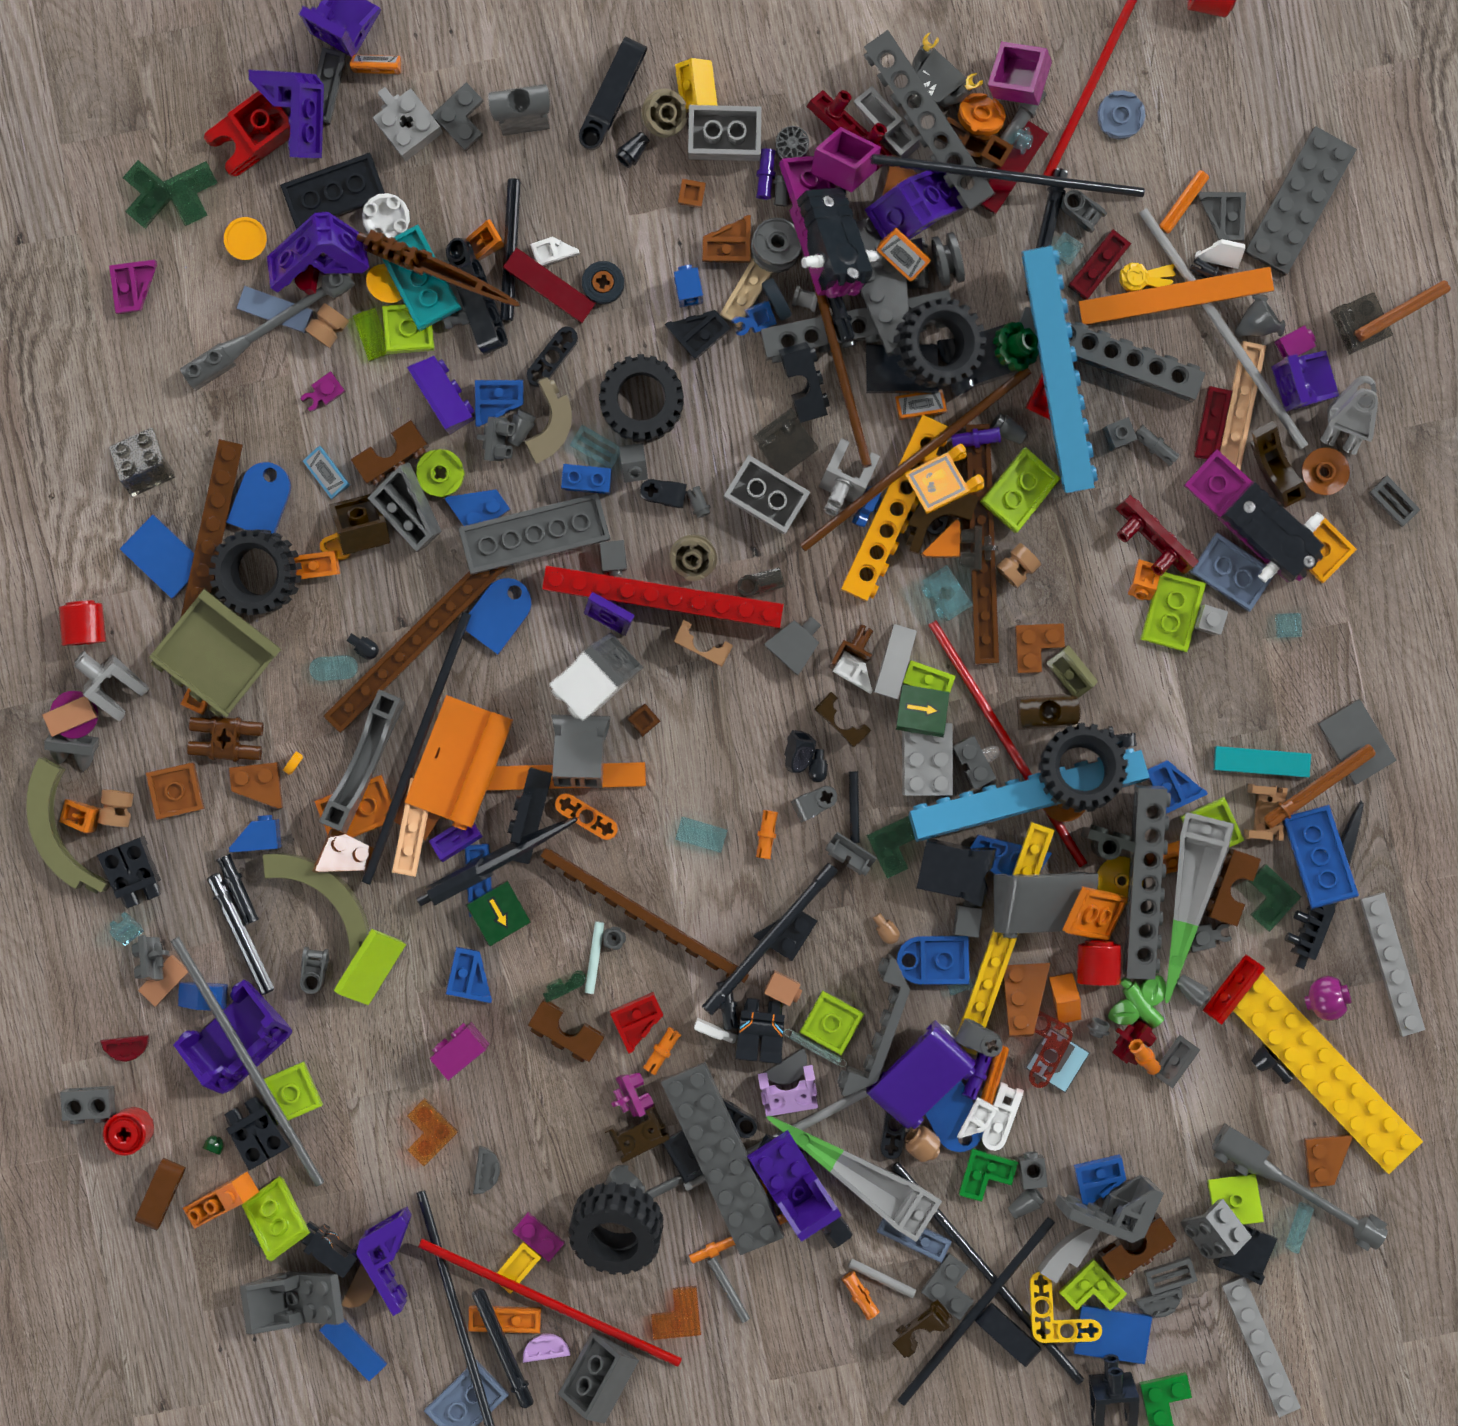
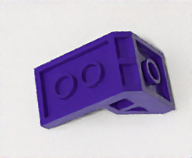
[299,0,381,58]
[248,70,324,158]
[865,171,967,240]
[267,212,369,293]
[1271,351,1339,412]
[747,1130,842,1242]
[356,1207,412,1316]

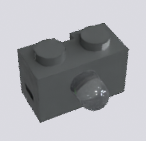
[953,735,1000,789]

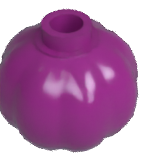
[1305,976,1352,1021]

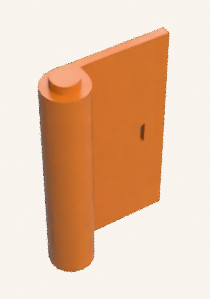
[405,695,514,831]

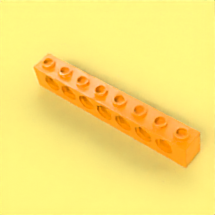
[840,415,948,602]

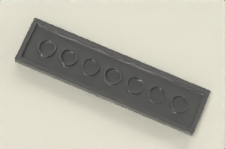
[661,1062,785,1255]

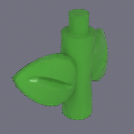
[1108,976,1166,1029]

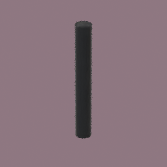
[849,771,860,843]

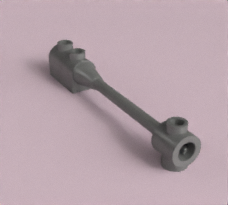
[180,273,355,391]
[1212,1123,1388,1251]

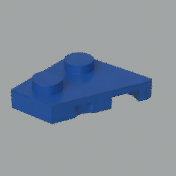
[475,380,524,427]
[445,489,511,526]
[1147,760,1208,814]
[445,946,492,1003]
[1074,1154,1126,1205]

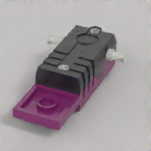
[779,156,883,298]
[1183,450,1326,583]

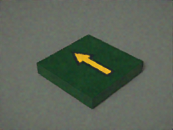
[896,684,950,738]
[466,881,531,946]

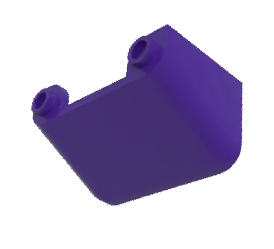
[173,979,292,1094]
[866,1020,976,1129]

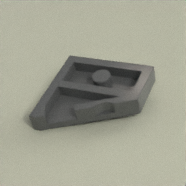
[1199,192,1246,242]

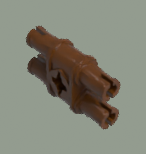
[187,715,264,762]

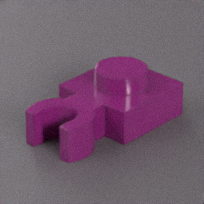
[300,371,346,412]

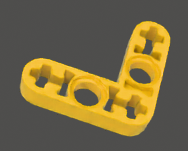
[1029,1271,1102,1343]

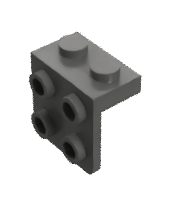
[1181,1199,1252,1259]

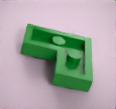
[958,1148,1018,1202]
[1139,1372,1192,1426]

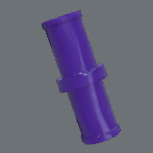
[756,148,776,200]
[952,427,1001,448]
[962,1052,993,1100]

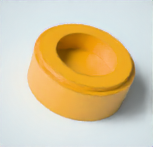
[282,751,303,775]

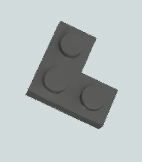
[432,82,484,152]
[921,1252,974,1320]

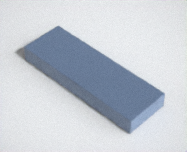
[237,286,313,334]
[877,1218,952,1263]

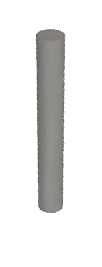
[848,1259,916,1298]

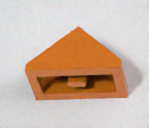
[466,219,504,261]
[921,519,960,558]
[59,799,102,833]
[1048,972,1082,1024]

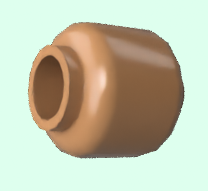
[905,1126,941,1162]

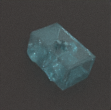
[921,565,973,621]

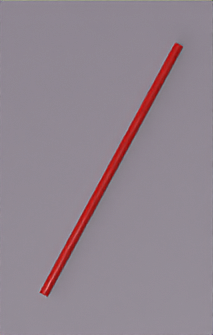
[1043,0,1137,176]
[929,620,1087,868]
[418,1239,682,1367]

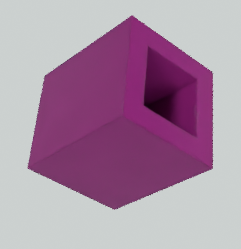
[1274,325,1316,359]

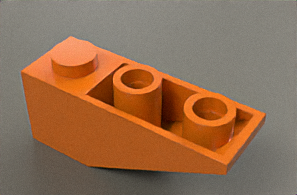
[182,1171,259,1229]

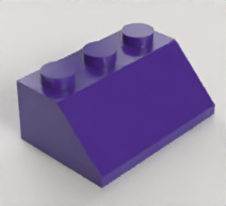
[407,356,475,435]

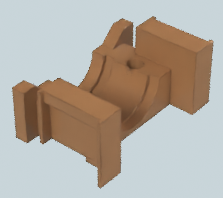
[673,620,733,667]
[1243,783,1288,841]

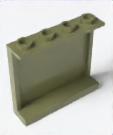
[149,589,281,717]

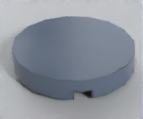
[1097,90,1146,140]

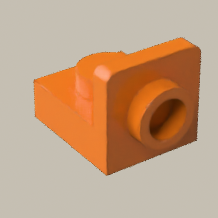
[1128,559,1159,601]

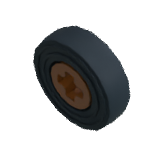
[582,261,624,304]
[762,278,792,321]

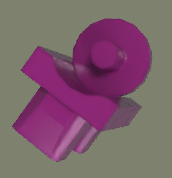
[611,1073,654,1117]

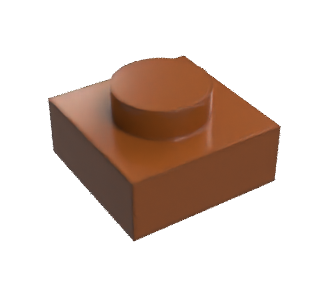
[678,179,706,208]

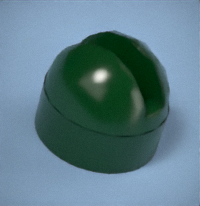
[202,1135,224,1155]

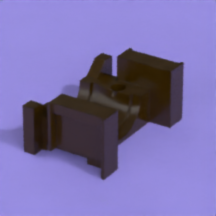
[814,692,871,747]
[605,1103,670,1164]
[892,1299,953,1358]

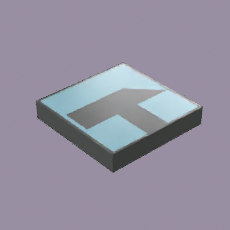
[1024,1027,1090,1093]

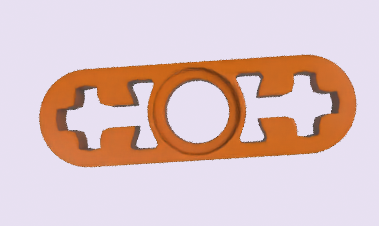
[555,793,618,840]

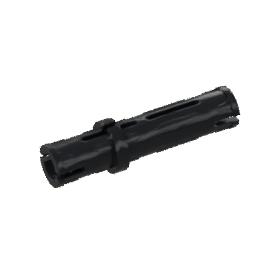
[216,854,259,925]

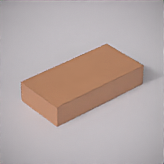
[42,696,98,737]
[138,955,189,1007]

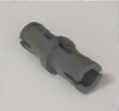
[1135,424,1180,466]

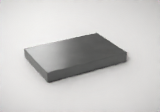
[1318,699,1397,785]

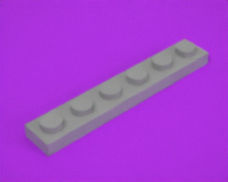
[1360,892,1425,1037]
[1221,1276,1301,1417]

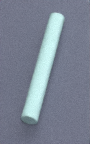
[585,921,604,994]

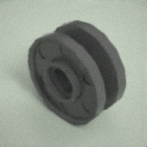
[751,218,802,273]
[931,232,965,287]

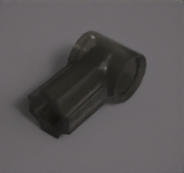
[736,567,785,598]

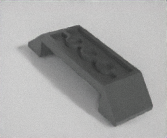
[837,954,910,1096]

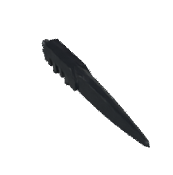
[1285,800,1364,970]
[416,817,579,906]

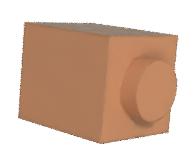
[764,970,802,1006]

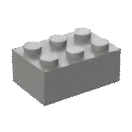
[688,105,762,161]
[724,455,810,535]
[902,723,953,796]

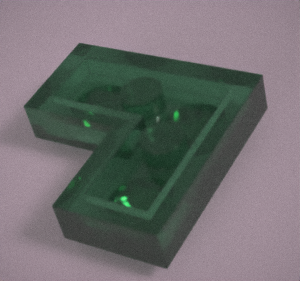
[123,160,176,229]
[162,161,218,226]
[866,815,915,879]
[1248,864,1302,932]

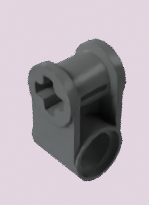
[1060,189,1107,233]
[790,786,837,823]
[300,946,329,994]
[955,1018,1003,1057]

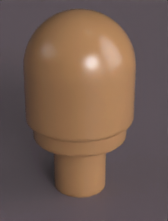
[873,913,900,944]

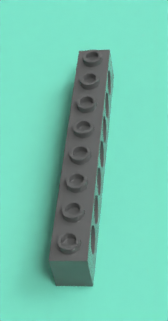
[864,30,995,210]
[761,290,951,363]
[1019,307,1206,403]
[1123,785,1171,980]

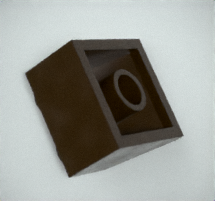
[329,494,390,555]

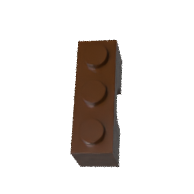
[351,420,429,486]
[1205,848,1261,927]
[528,998,605,1062]
[1098,1212,1177,1281]

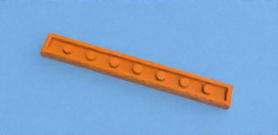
[1078,267,1274,325]
[487,762,646,790]

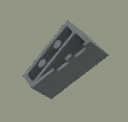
[368,462,442,551]

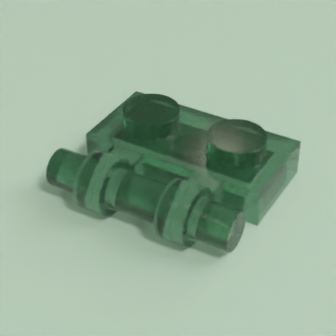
[543,970,586,1002]

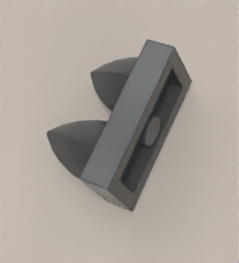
[44,734,99,771]

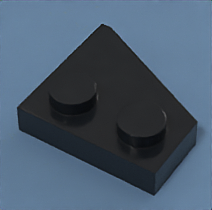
[753,911,817,961]

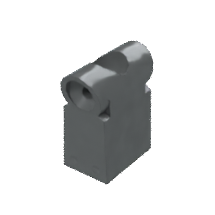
[488,84,550,136]
[551,714,611,788]

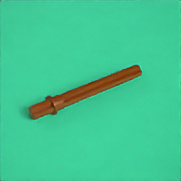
[1264,744,1376,828]

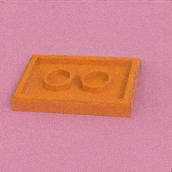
[314,775,392,838]
[1062,886,1128,941]

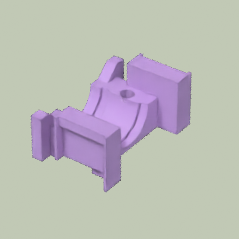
[758,1065,818,1117]

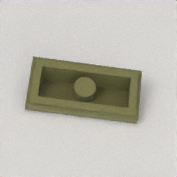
[1046,645,1098,698]

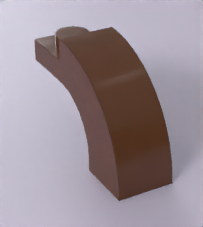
[936,117,1014,169]

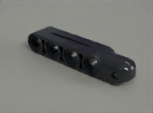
[579,36,648,150]
[446,238,508,355]

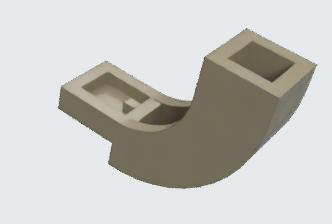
[524,377,572,464]

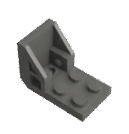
[1055,1175,1164,1243]
[240,1271,344,1334]

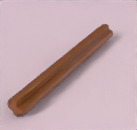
[1355,280,1451,342]

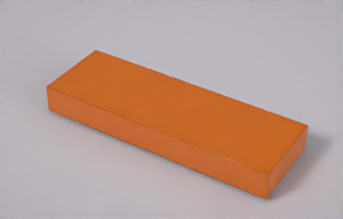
[468,1306,541,1333]

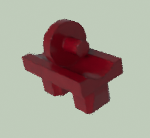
[1112,1019,1157,1065]

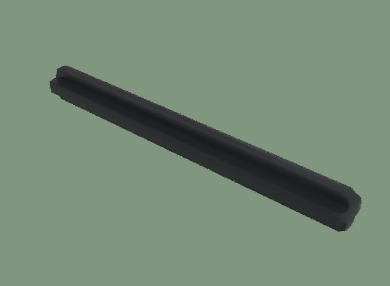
[500,178,521,322]

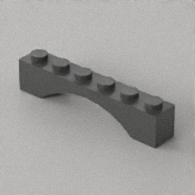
[319,690,405,834]

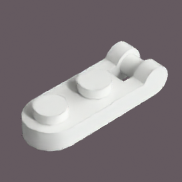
[982,1082,1024,1151]

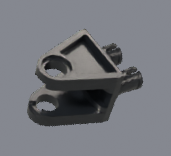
[1088,1354,1139,1426]

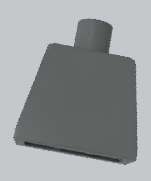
[764,616,821,675]

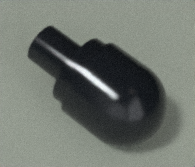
[347,633,379,660]
[808,749,828,783]

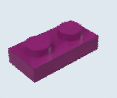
[512,1212,565,1262]

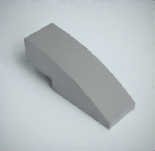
[854,86,920,158]
[874,624,917,699]
[1038,1225,1100,1283]

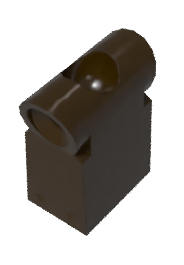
[1016,694,1081,730]

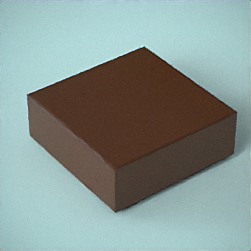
[627,703,661,737]

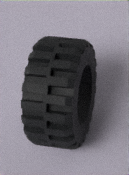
[568,1182,664,1275]

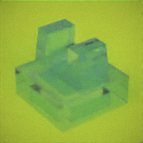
[109,912,144,946]

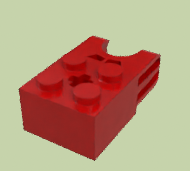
[204,91,290,177]

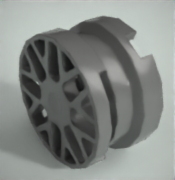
[776,126,809,159]

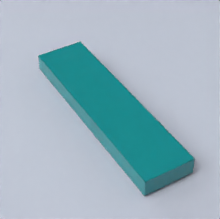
[1213,746,1311,777]

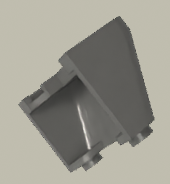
[994,871,1098,938]

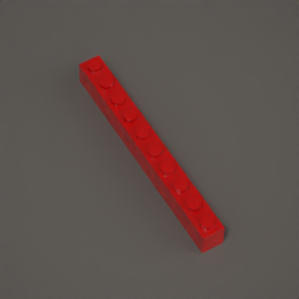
[542,565,784,629]

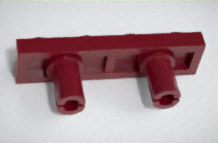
[806,90,893,172]
[1115,495,1199,576]

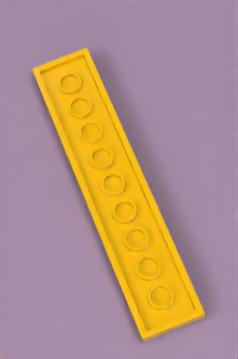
[1233,973,1423,1174]

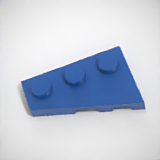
[970,834,1052,876]

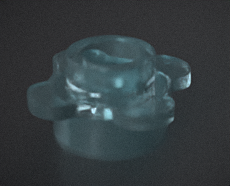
[1014,127,1033,155]

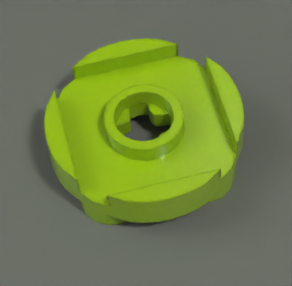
[416,449,465,498]

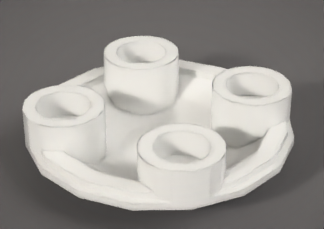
[362,193,410,238]

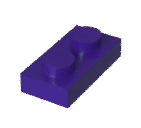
[429,822,483,862]

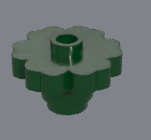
[993,322,1039,371]

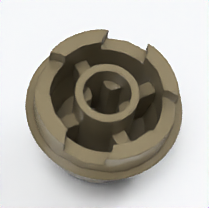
[641,88,687,138]
[670,534,717,581]

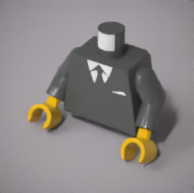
[909,32,983,108]

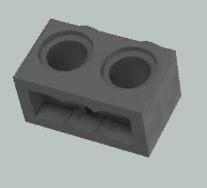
[60,1086,116,1124]

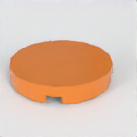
[957,93,1006,136]

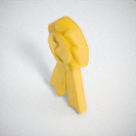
[1119,262,1176,292]

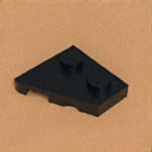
[665,310,731,360]

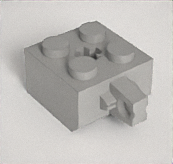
[373,87,443,162]

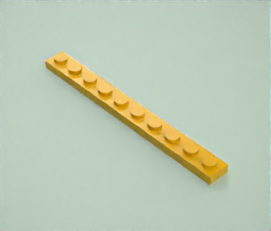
[955,822,1055,1055]

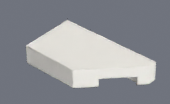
[530,237,580,266]
[1195,239,1245,269]
[832,651,872,694]
[694,1018,738,1043]
[957,1097,999,1138]

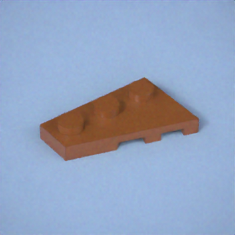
[1003,963,1051,1038]

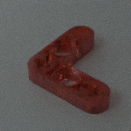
[1029,1010,1073,1088]

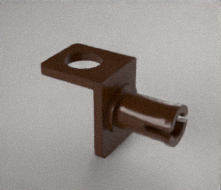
[829,625,873,669]

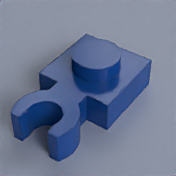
[731,301,777,336]
[852,486,882,527]

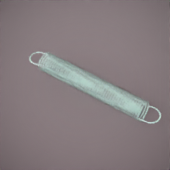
[784,1029,847,1067]

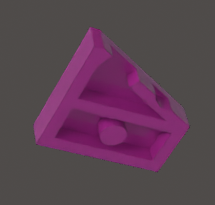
[109,259,157,315]

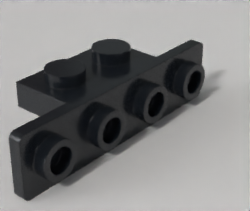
[507,767,552,864]

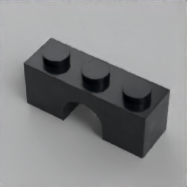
[779,342,830,423]

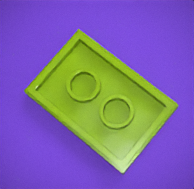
[980,447,1061,533]
[1140,572,1206,652]
[334,929,406,1005]
[241,1176,310,1261]

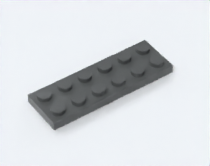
[1244,126,1357,276]
[458,493,611,575]

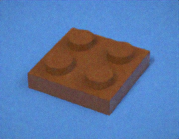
[146,762,205,820]

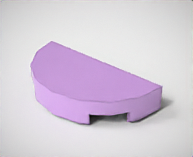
[523,1333,571,1363]

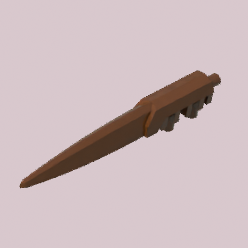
[356,229,520,307]

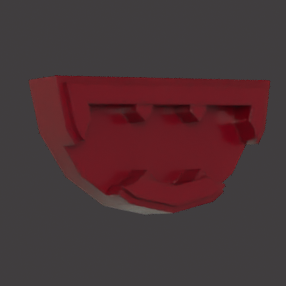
[295,254,322,294]
[100,1034,150,1062]

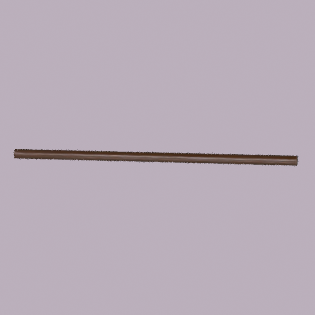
[790,199,872,468]
[799,368,1032,552]

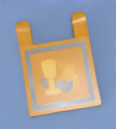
[905,444,984,514]

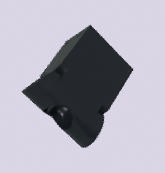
[937,324,1019,398]
[916,838,997,907]

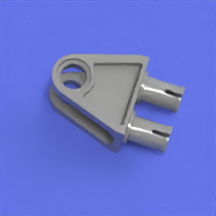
[1320,376,1378,455]
[818,438,880,516]
[74,651,149,721]

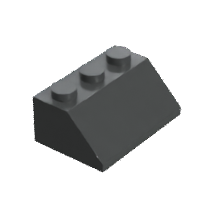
[558,1331,639,1424]

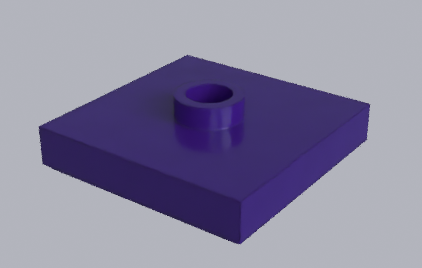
[584,592,635,636]

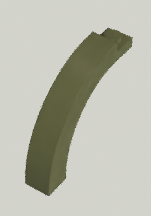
[26,757,110,893]
[263,853,370,961]

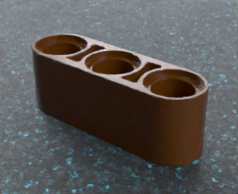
[135,1158,186,1231]

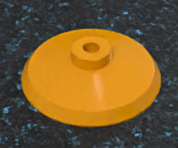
[224,217,267,260]
[366,264,402,303]

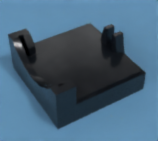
[1213,1225,1277,1285]

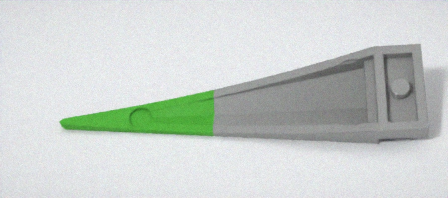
[1165,812,1235,1004]
[767,1116,942,1242]

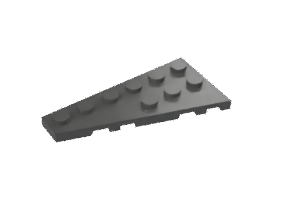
[856,217,908,357]

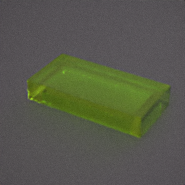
[352,308,390,362]

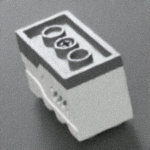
[549,633,644,721]

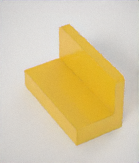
[675,58,718,113]

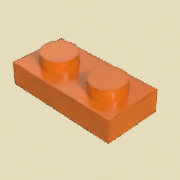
[294,550,340,579]

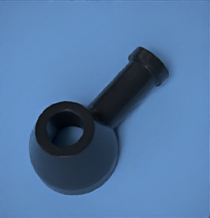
[1252,1044,1293,1084]

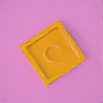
[1309,516,1357,583]

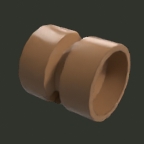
[304,303,350,348]
[996,543,1041,589]
[97,789,134,827]

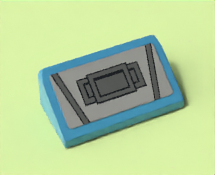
[303,446,350,499]

